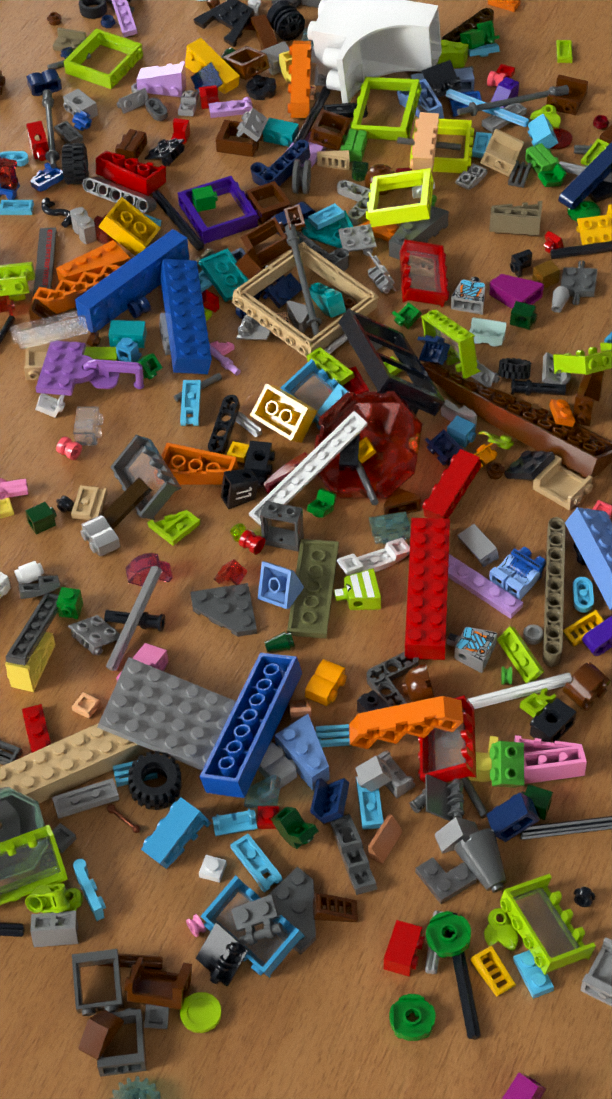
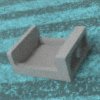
[580,937,612,1006]

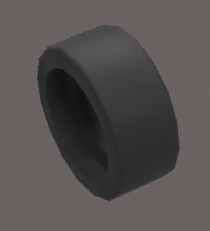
[79,0,107,19]

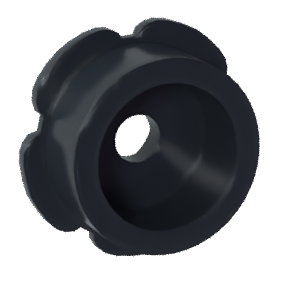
[56,495,74,513]
[574,887,596,907]

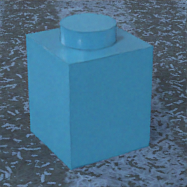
[447,416,476,448]

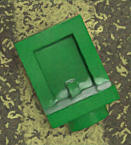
[477,20,500,44]
[538,164,567,187]
[392,302,422,329]
[307,488,336,518]

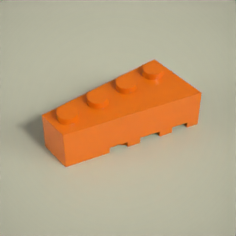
[56,240,131,282]
[155,443,239,485]

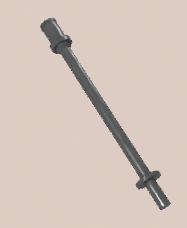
[457,85,569,116]
[42,89,60,169]
[285,224,322,336]

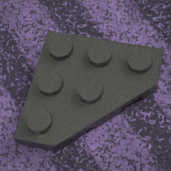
[190,583,257,637]
[263,867,316,955]

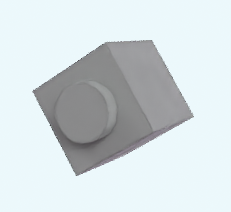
[355,756,393,792]

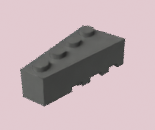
[389,201,449,260]

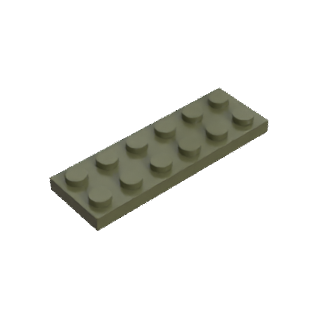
[287,539,339,639]

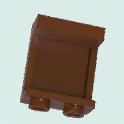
[546,75,588,116]
[573,371,604,426]
[124,957,192,1009]

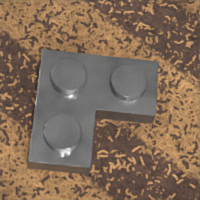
[415,857,477,904]

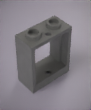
[260,501,304,552]
[72,949,124,1016]
[97,1008,147,1077]

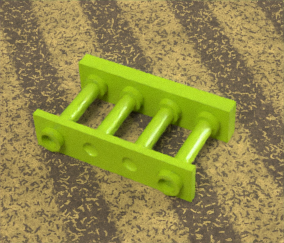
[0,262,36,296]

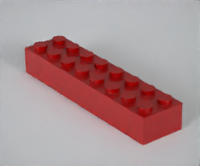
[405,518,450,660]

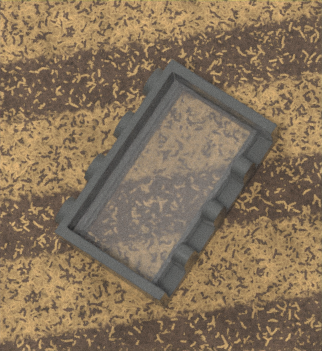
[111,435,182,520]

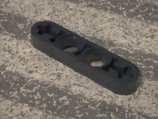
[208,395,240,454]

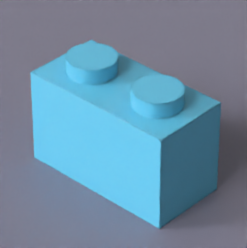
[527,114,558,148]

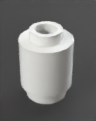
[14,561,44,584]

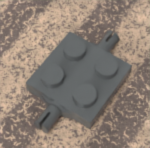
[561,261,598,305]

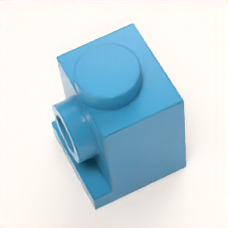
[116,338,142,362]

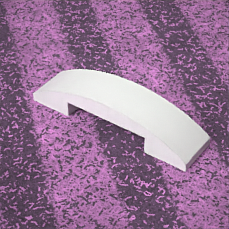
[337,538,410,575]

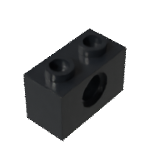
[244,441,275,481]
[530,698,577,743]

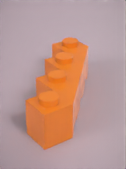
[288,41,312,118]
[32,263,121,314]
[349,696,463,749]

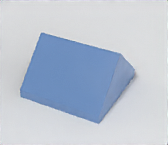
[257,561,304,609]

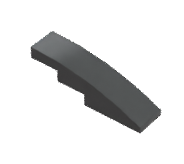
[330,814,377,895]

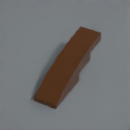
[251,14,278,50]

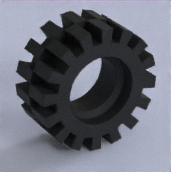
[498,358,531,380]

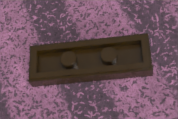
[102,477,152,529]

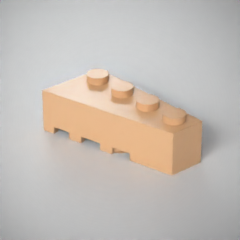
[410,112,439,174]

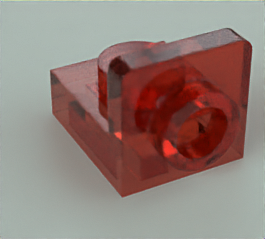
[0,295,15,316]
[214,559,247,585]

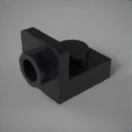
[510,249,532,278]

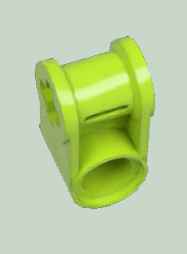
[25,883,70,913]

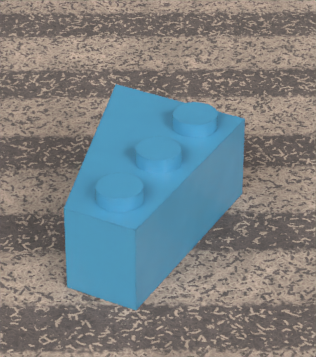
[141,797,211,869]

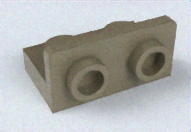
[53,28,87,51]

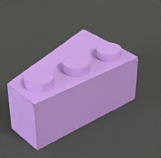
[137,61,186,97]

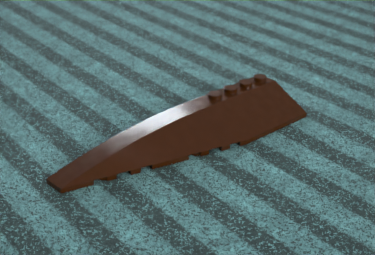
[422,362,612,478]

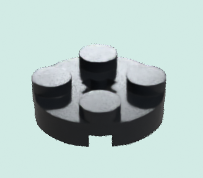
[246,75,277,100]

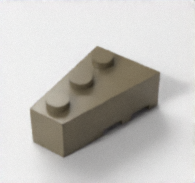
[489,201,542,236]

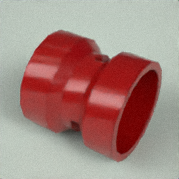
[239,529,265,555]

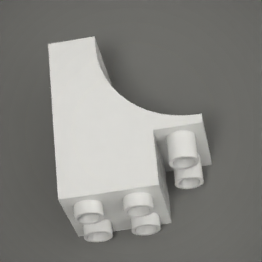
[307,0,442,104]

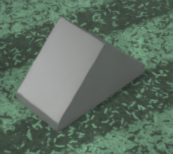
[287,301,309,334]
[435,817,479,854]

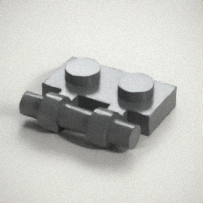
[231,894,283,945]

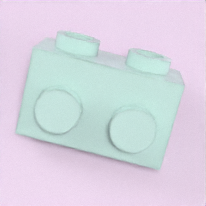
[469,317,507,347]

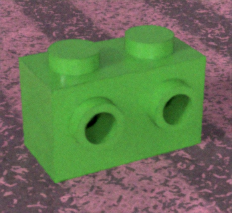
[489,741,524,788]

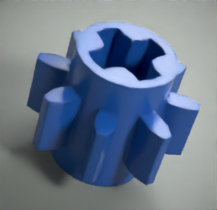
[72,111,92,131]

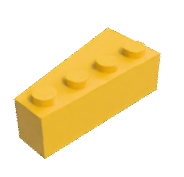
[185,38,240,94]

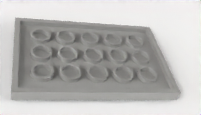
[97,657,236,770]

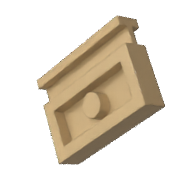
[71,485,107,520]

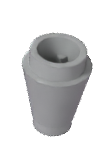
[551,286,570,313]

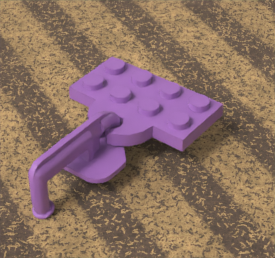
[36,340,144,396]

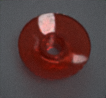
[551,128,573,149]

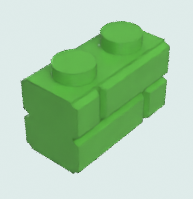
[341,129,367,163]
[525,143,559,174]

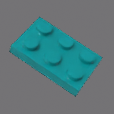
[198,248,249,302]

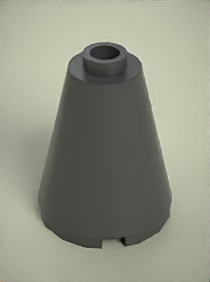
[454,828,507,893]

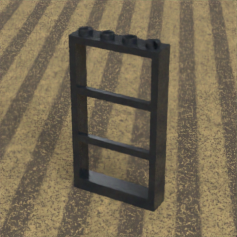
[338,309,445,416]

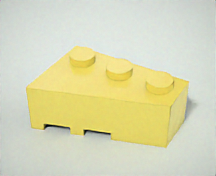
[5,632,55,692]

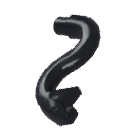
[42,197,72,228]

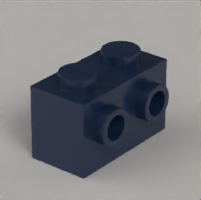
[486,792,540,842]

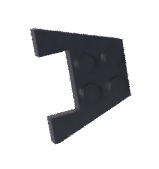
[193,0,255,47]

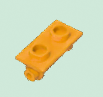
[471,443,497,469]

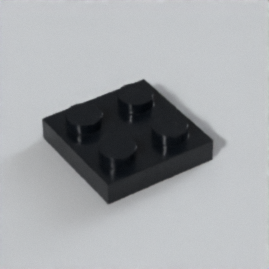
[504,450,555,480]

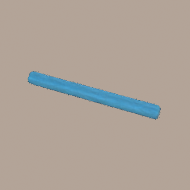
[446,89,529,127]

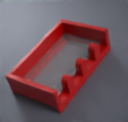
[399,240,449,307]
[418,695,477,783]

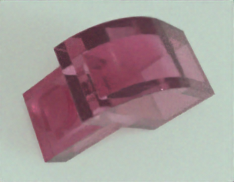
[125,553,173,586]

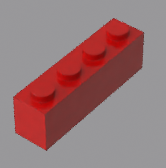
[422,449,481,519]

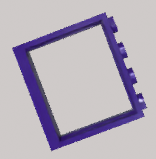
[178,176,259,244]

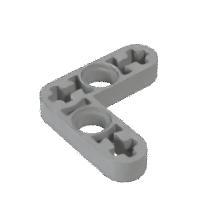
[337,180,379,225]

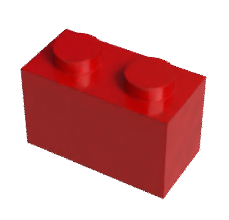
[383,920,425,977]

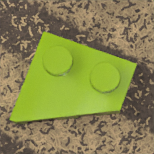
[148,510,201,546]

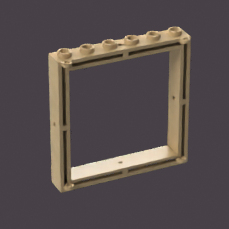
[232,242,379,358]

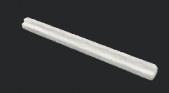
[468,673,572,709]

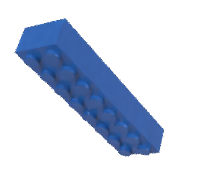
[75,229,190,333]
[160,259,212,374]
[199,653,302,798]

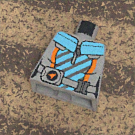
[451,277,485,315]
[447,627,497,673]

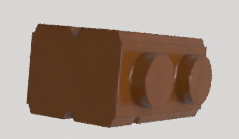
[115,129,147,159]

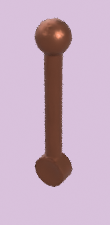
[107,804,141,833]

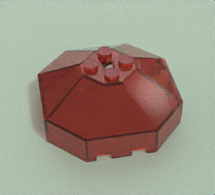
[314,391,423,499]

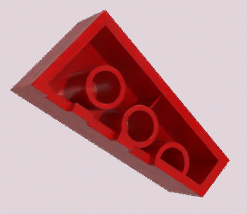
[96,151,166,196]

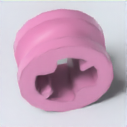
[186,914,206,937]

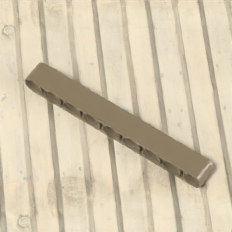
[543,517,565,667]

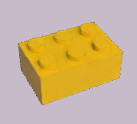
[98,197,161,256]
[250,384,318,443]

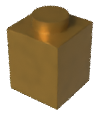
[532,260,560,289]

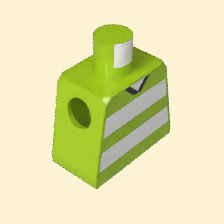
[334,568,381,610]

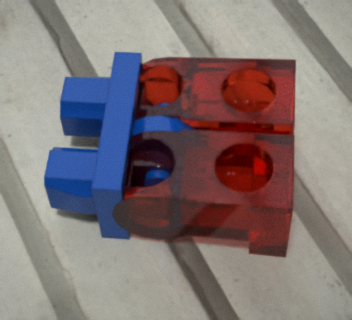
[0,157,20,200]

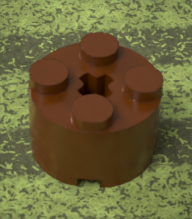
[563,662,611,711]

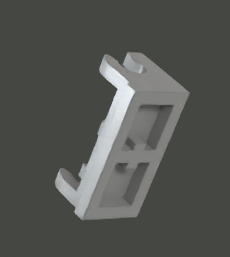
[457,524,499,567]
[378,750,415,798]
[30,911,78,947]

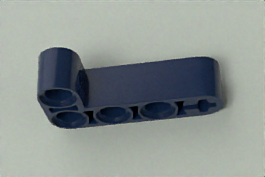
[250,140,311,186]

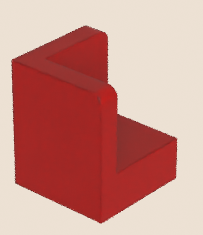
[199,85,219,109]
[171,118,190,144]

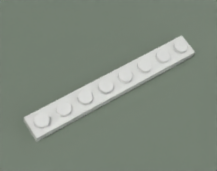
[249,411,368,526]

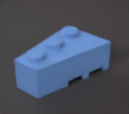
[397,79,444,119]
[275,714,329,791]

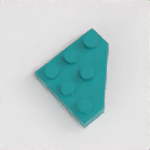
[301,210,353,248]

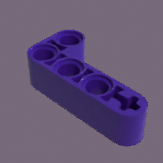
[582,616,612,656]

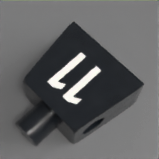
[221,468,265,509]

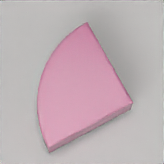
[210,341,234,356]

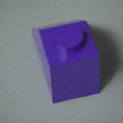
[491,77,519,109]

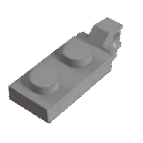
[159,313,171,355]

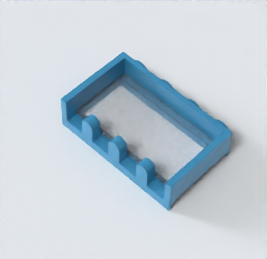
[280,359,362,435]
[200,875,305,978]

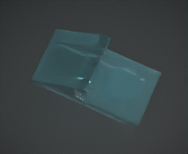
[244,775,281,809]

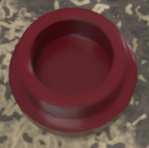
[593,115,609,129]

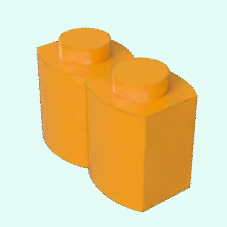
[305,659,347,706]

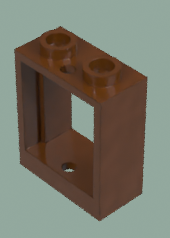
[222,46,270,80]
[309,109,351,151]
[216,120,263,157]
[245,181,292,225]
[240,217,292,266]

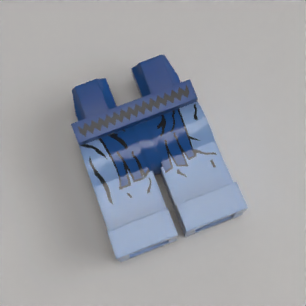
[489,546,546,600]

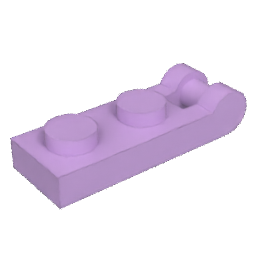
[209,97,253,118]

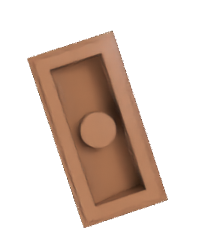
[368,814,402,864]

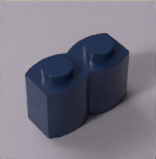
[26,69,62,96]

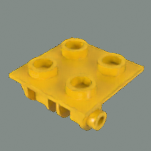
[576,214,612,245]

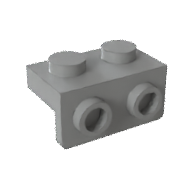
[236,108,268,142]
[542,352,571,384]

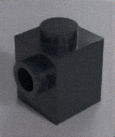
[357,690,388,713]

